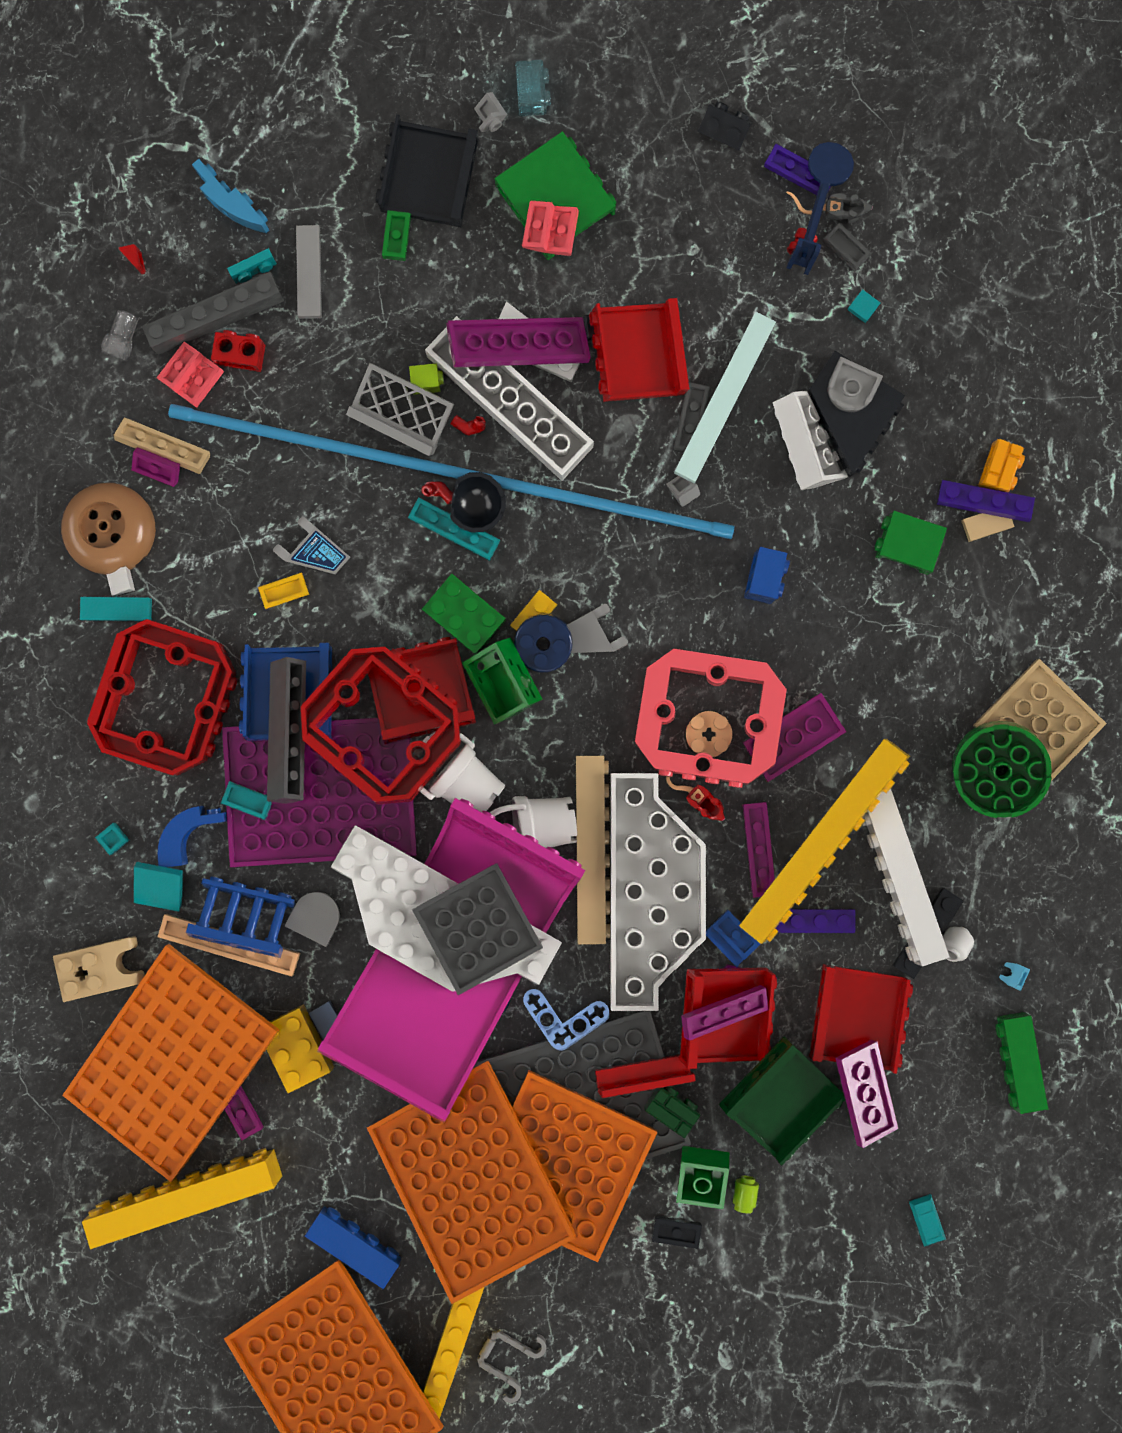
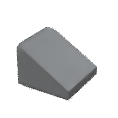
[666,476,700,507]

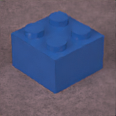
[744,547,790,604]

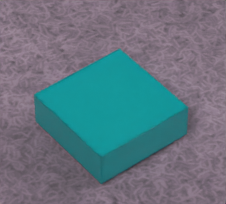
[847,289,881,323]
[95,823,130,855]

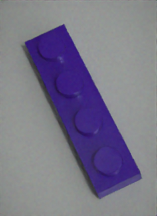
[937,480,1035,522]
[776,909,855,933]

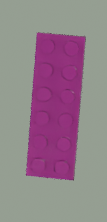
[446,317,591,367]

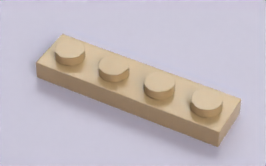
[114,417,210,474]

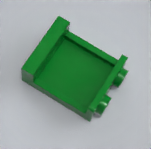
[874,511,947,575]

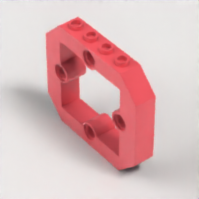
[635,649,787,788]

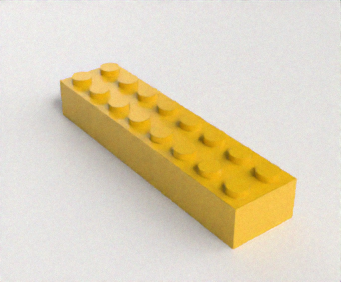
[82,1148,282,1249]

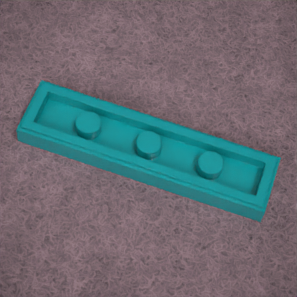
[408,497,500,561]

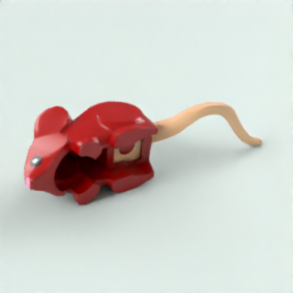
[666,776,725,821]

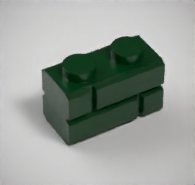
[644,1086,700,1138]

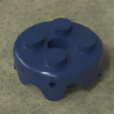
[514,613,573,672]

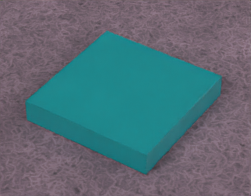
[134,862,183,912]

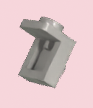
[474,92,507,132]

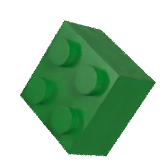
[676,1146,730,1209]

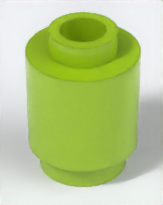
[733,1175,759,1213]

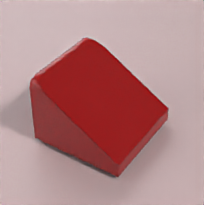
[118,244,146,274]

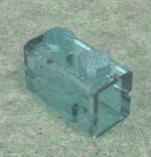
[516,60,551,116]

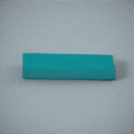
[80,597,152,621]

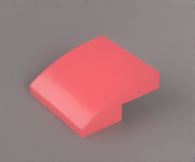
[522,201,579,256]
[157,342,224,408]

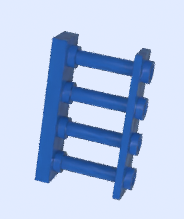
[186,877,296,958]

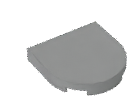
[828,357,883,412]
[285,892,340,947]

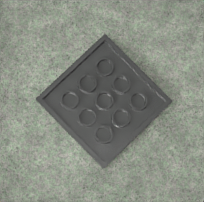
[412,863,543,995]

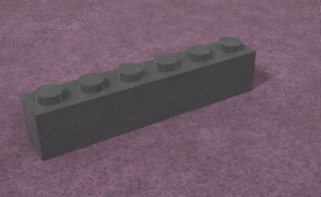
[142,272,284,355]
[267,657,306,804]

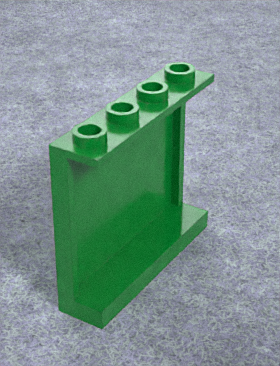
[495,131,616,260]

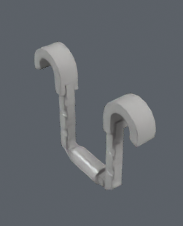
[477,1330,546,1403]

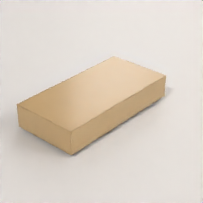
[961,513,1014,542]

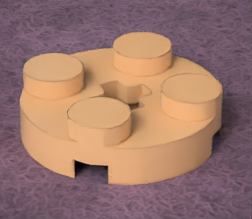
[685,711,732,757]

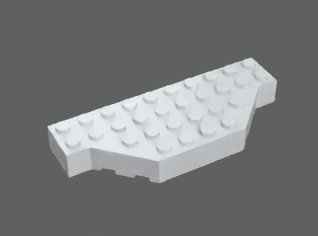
[610,773,706,1011]
[331,825,562,992]

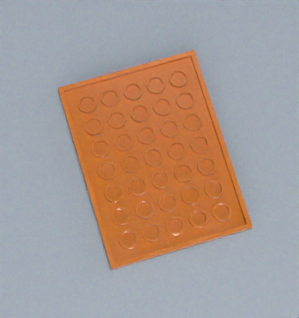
[367,1061,577,1304]
[224,1260,444,1433]

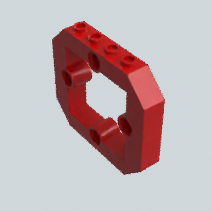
[87,619,238,775]
[300,647,461,804]

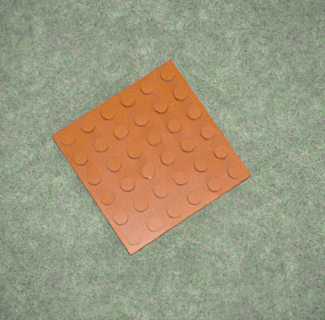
[512,1070,657,1262]

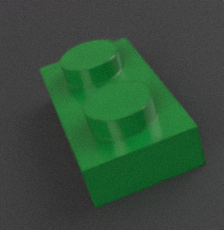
[382,210,411,261]

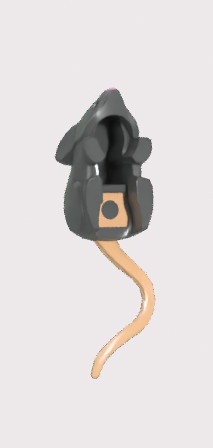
[786,191,872,224]

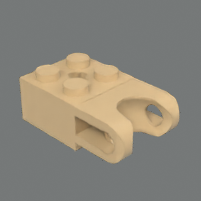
[53,936,145,1002]

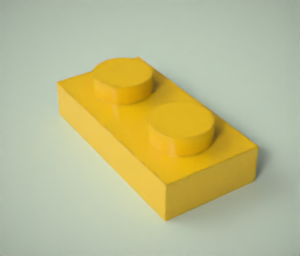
[510,590,557,631]

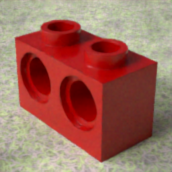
[211,330,266,372]

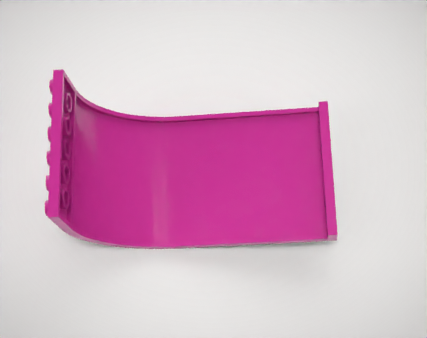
[317,798,585,1122]

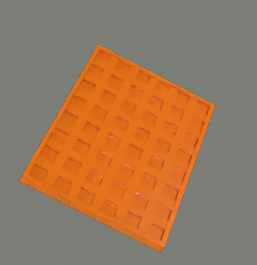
[62,944,280,1182]

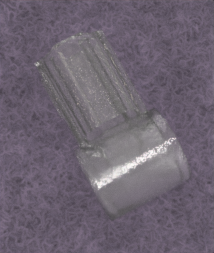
[101,310,139,361]

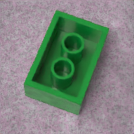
[422,574,506,655]

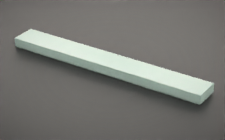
[674,312,776,484]

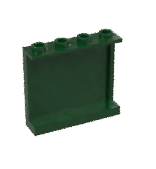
[719,1036,845,1166]

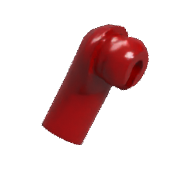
[451,415,486,436]
[421,481,452,505]

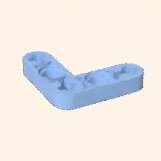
[523,989,610,1051]

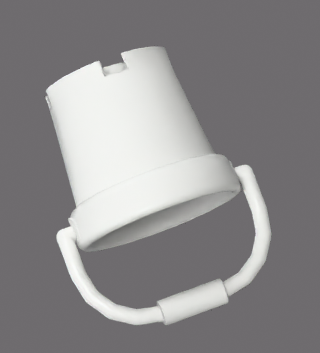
[413,731,505,812]
[490,796,577,848]

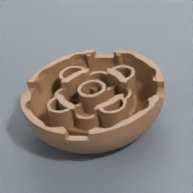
[61,482,156,575]

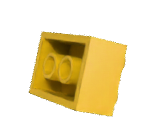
[266,1004,334,1093]

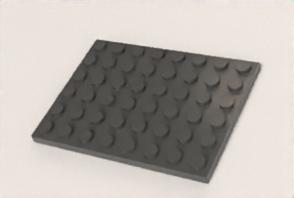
[473,1011,691,1159]

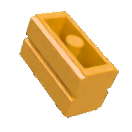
[978,439,1025,492]

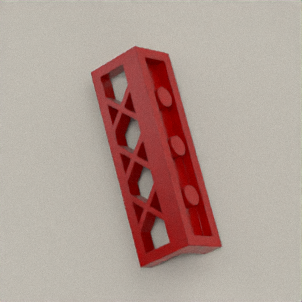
[595,1055,696,1098]

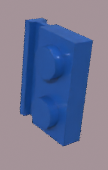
[706,909,760,967]

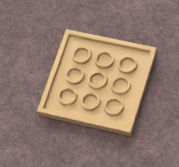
[973,659,1107,781]

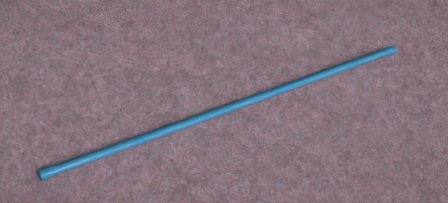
[169,404,735,539]

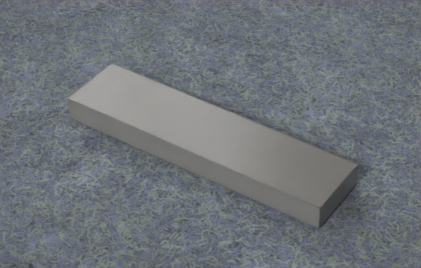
[296,225,322,319]

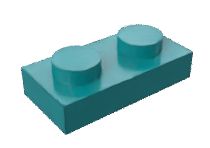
[227,248,277,284]

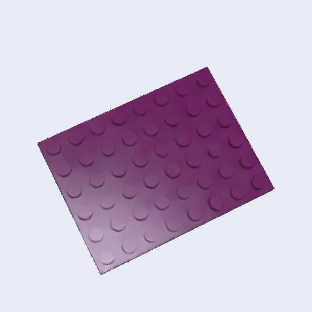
[222,718,417,867]

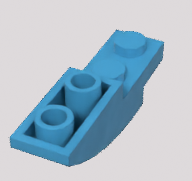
[192,159,270,233]

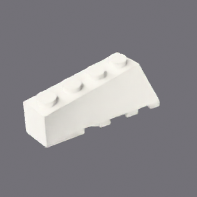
[773,391,848,490]

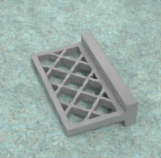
[346,363,454,456]

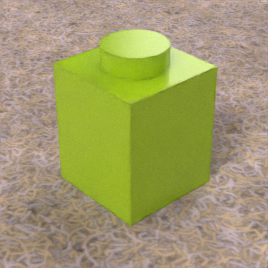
[409,363,444,395]

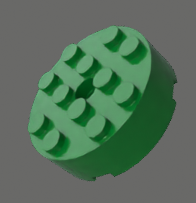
[952,721,1052,818]

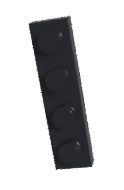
[892,888,964,979]

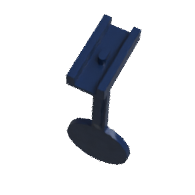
[786,142,854,275]

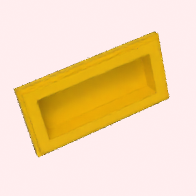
[258,573,309,609]

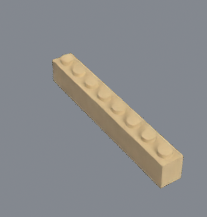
[576,756,610,944]

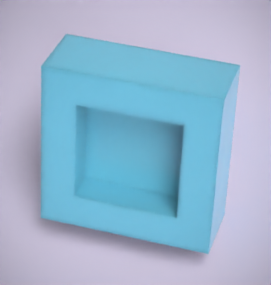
[999,962,1030,991]

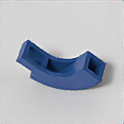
[158,806,227,867]

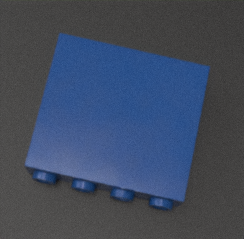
[239,643,332,741]

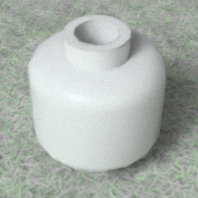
[943,927,974,962]

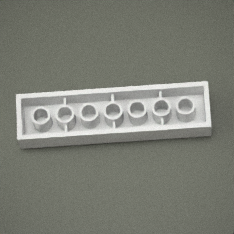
[425,316,594,481]
[862,789,950,966]

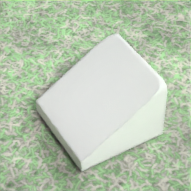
[106,566,135,596]

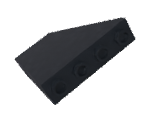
[808,351,905,477]

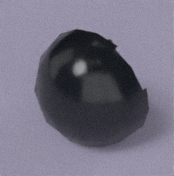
[450,472,506,532]

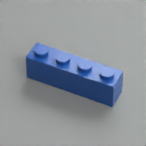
[305,1206,401,1289]

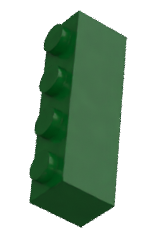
[995,1012,1048,1114]

